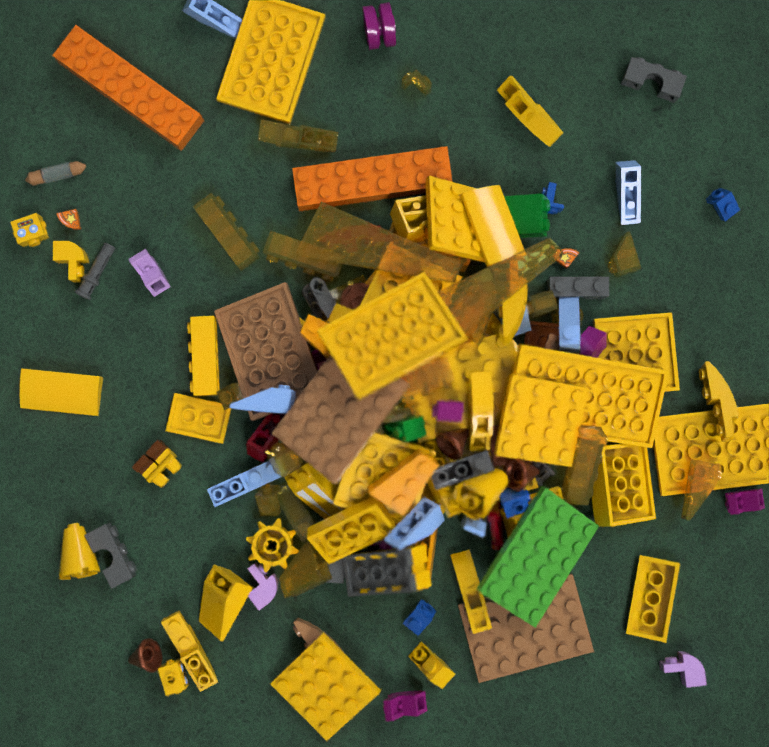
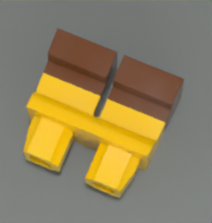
[132,440,182,488]

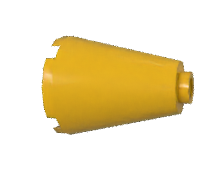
[454,469,508,520]
[59,523,100,580]

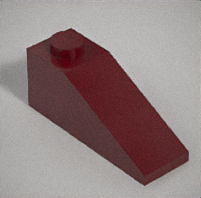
[246,413,286,463]

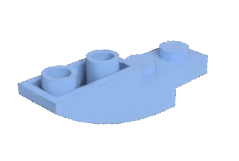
[207,456,288,507]

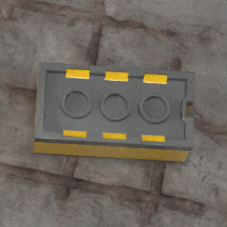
[342,545,431,596]

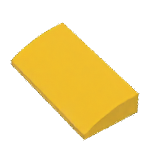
[460,185,527,266]
[20,368,103,416]
[307,496,396,564]
[626,555,680,643]

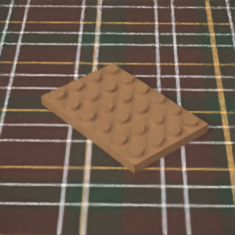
[214,282,318,421]
[272,355,410,484]
[458,573,594,683]

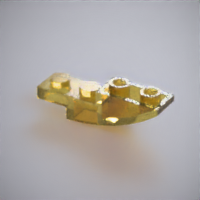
[258,120,338,152]

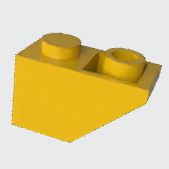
[408,642,455,689]

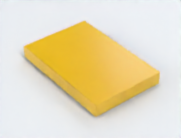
[166,393,232,444]

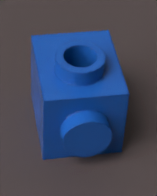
[499,487,531,518]

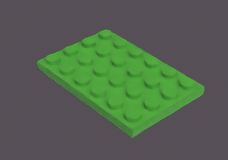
[476,486,599,628]

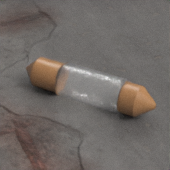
[25,161,86,186]

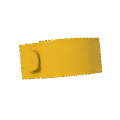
[53,241,89,282]

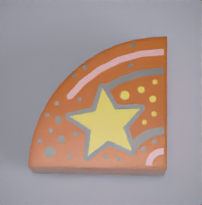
[57,209,81,230]
[552,249,579,269]

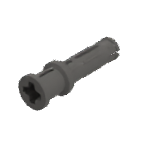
[74,242,116,301]

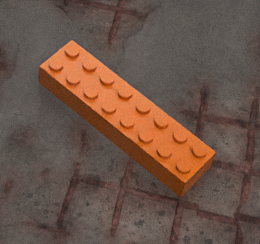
[52,25,204,151]
[292,146,453,211]

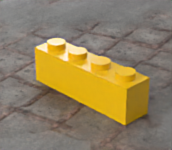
[187,316,220,396]

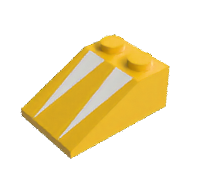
[284,463,347,519]

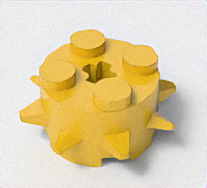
[246,518,299,572]

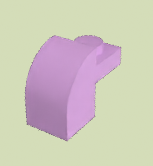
[129,249,171,297]
[248,562,278,610]
[659,651,706,687]

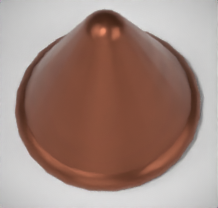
[436,428,469,461]
[504,458,539,491]
[128,638,163,673]

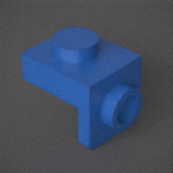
[541,182,564,214]
[706,188,740,221]
[403,599,436,636]

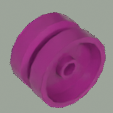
[362,2,396,50]

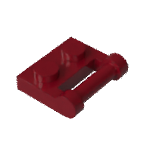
[486,500,505,550]

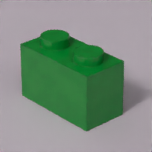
[382,414,427,442]

